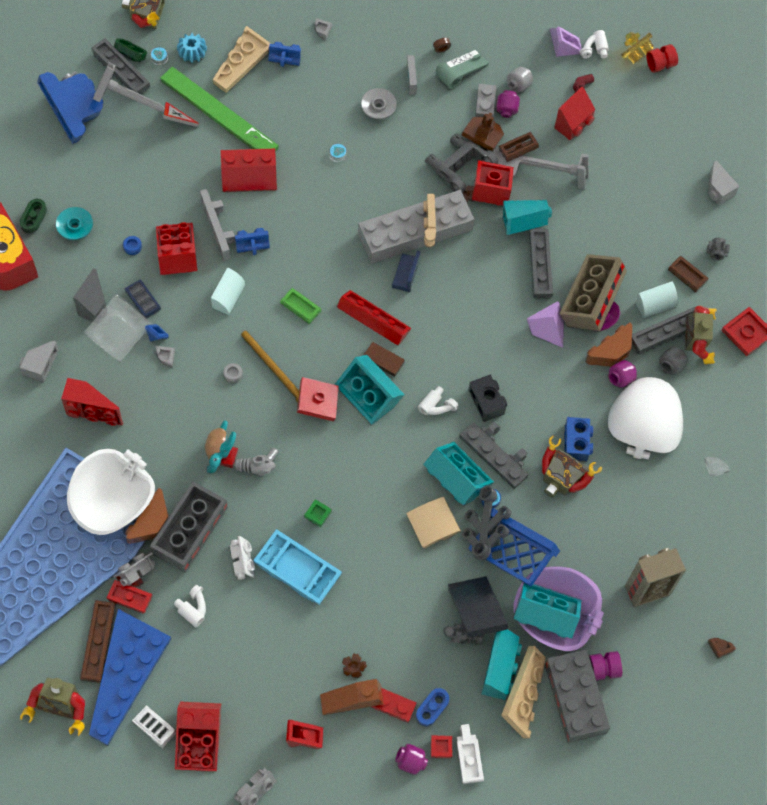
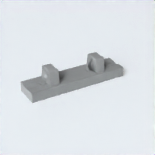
[200,189,235,261]

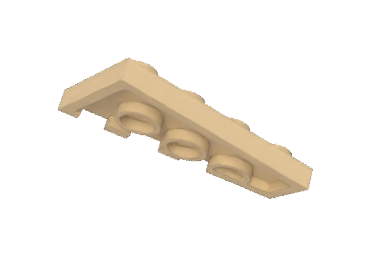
[213,26,271,93]
[501,646,546,738]

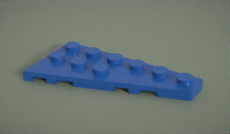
[89,609,171,746]

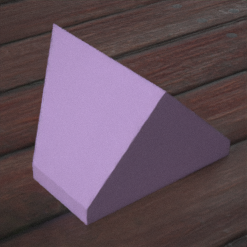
[550,26,582,57]
[527,302,564,348]

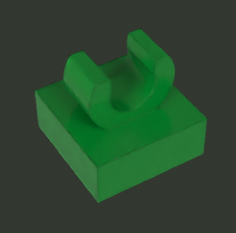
[304,499,332,527]

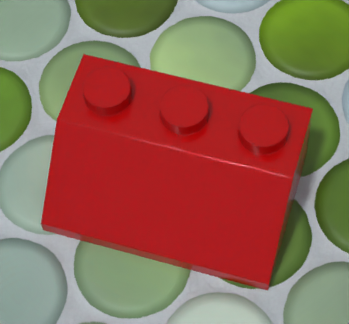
[220,148,277,192]

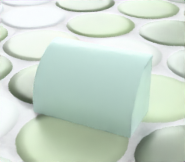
[211,268,245,315]
[635,281,678,319]

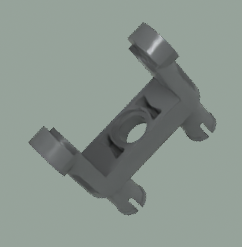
[425,133,498,193]

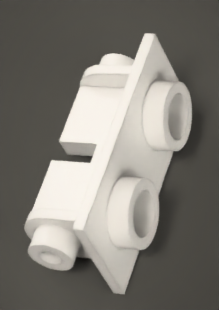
[230,536,255,580]

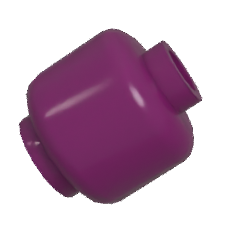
[496,90,520,118]
[608,360,637,388]
[395,744,428,775]

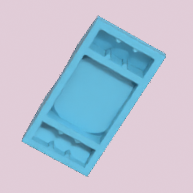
[253,529,342,605]

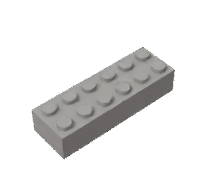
[358,190,475,264]

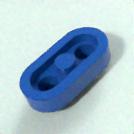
[416,688,449,726]

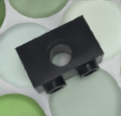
[468,374,507,422]

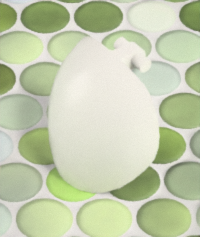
[608,377,683,460]
[67,449,155,535]

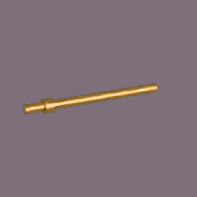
[241,331,299,403]

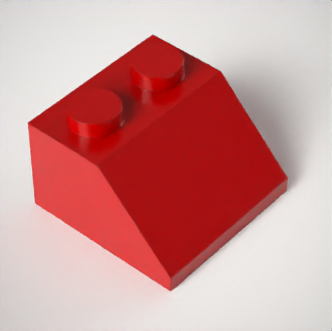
[554,87,595,140]
[472,160,514,206]

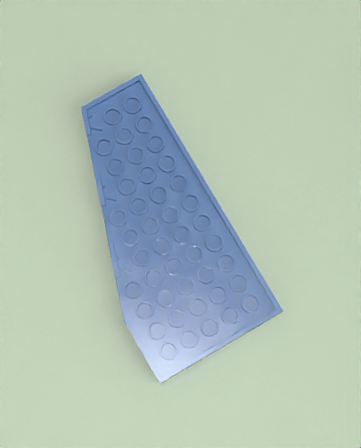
[0,448,167,667]

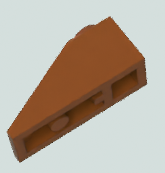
[320,679,384,715]

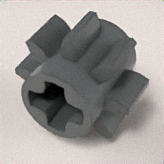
[706,238,730,260]

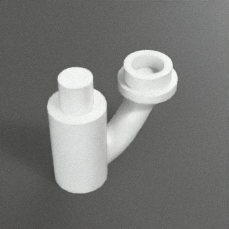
[579,30,609,59]
[417,386,458,415]
[174,585,206,628]

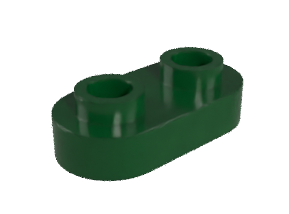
[114,38,147,62]
[20,198,47,233]

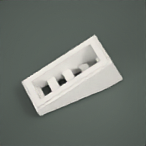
[132,705,176,749]

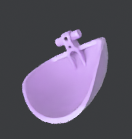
[514,567,604,651]

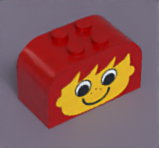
[0,202,38,291]

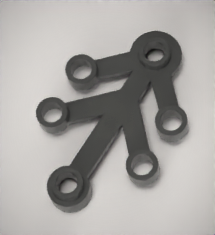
[462,486,512,561]

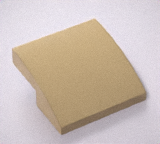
[406,497,461,549]

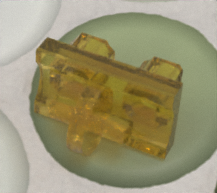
[621,32,655,63]

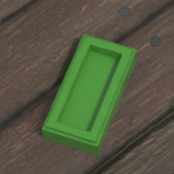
[280,288,321,324]

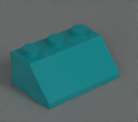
[334,355,405,425]
[423,442,494,505]
[514,583,582,639]
[482,629,522,700]

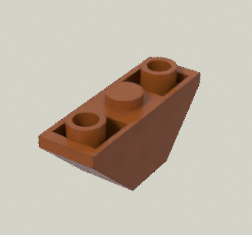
[585,322,632,367]
[125,488,168,544]

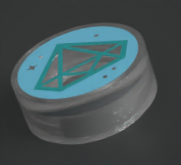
[150,47,168,65]
[329,143,347,162]

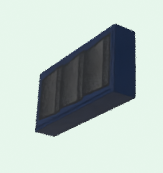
[125,279,161,319]

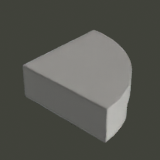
[315,18,332,40]
[156,346,175,368]

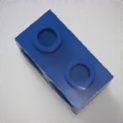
[564,417,593,461]

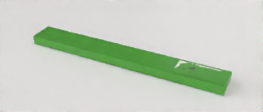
[160,67,279,152]

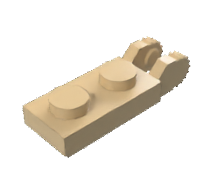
[423,194,436,248]

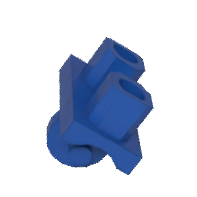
[268,42,301,67]
[235,228,270,255]

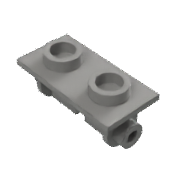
[113,552,155,586]
[234,767,277,805]

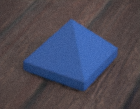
[145,324,169,342]

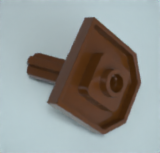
[461,113,504,152]

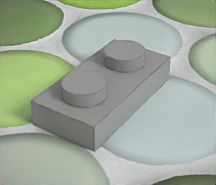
[475,84,496,117]

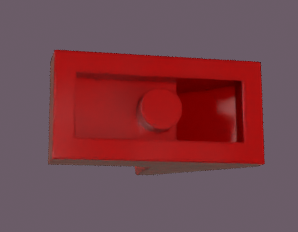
[286,720,324,749]

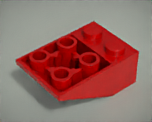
[156,222,198,275]
[61,378,123,426]
[175,701,221,771]

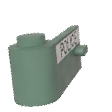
[436,50,489,89]

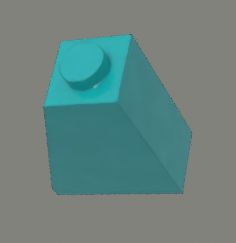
[502,200,552,235]

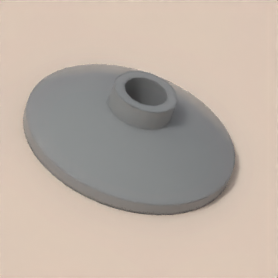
[361,88,397,119]

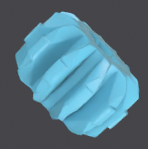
[177,33,207,63]

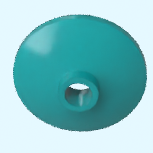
[56,207,93,240]

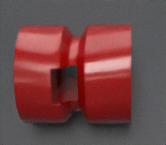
[646,44,678,73]

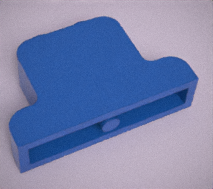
[37,72,104,144]

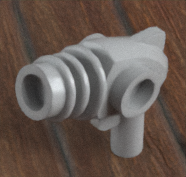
[236,448,279,476]

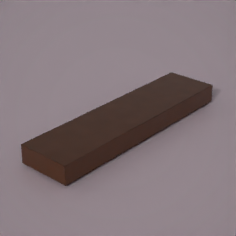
[80,600,116,683]

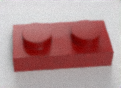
[107,580,153,614]
[371,688,417,723]

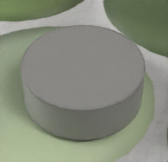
[223,363,243,384]

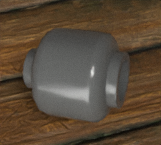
[659,347,687,375]

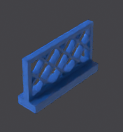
[468,508,560,587]

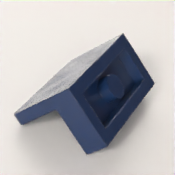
[392,250,421,292]

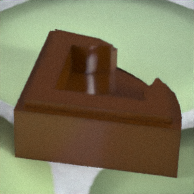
[708,638,736,659]

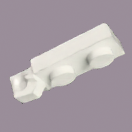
[457,724,484,784]

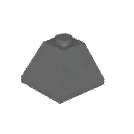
[73,268,107,324]

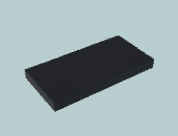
[448,576,508,638]

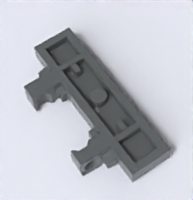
[459,422,528,489]

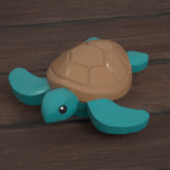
[205,420,236,474]

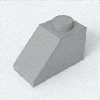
[708,160,739,205]
[19,341,59,382]

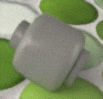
[507,66,533,93]

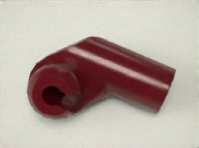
[573,74,594,92]

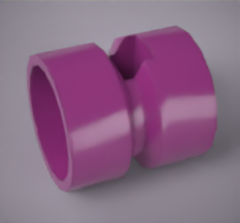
[589,651,623,681]

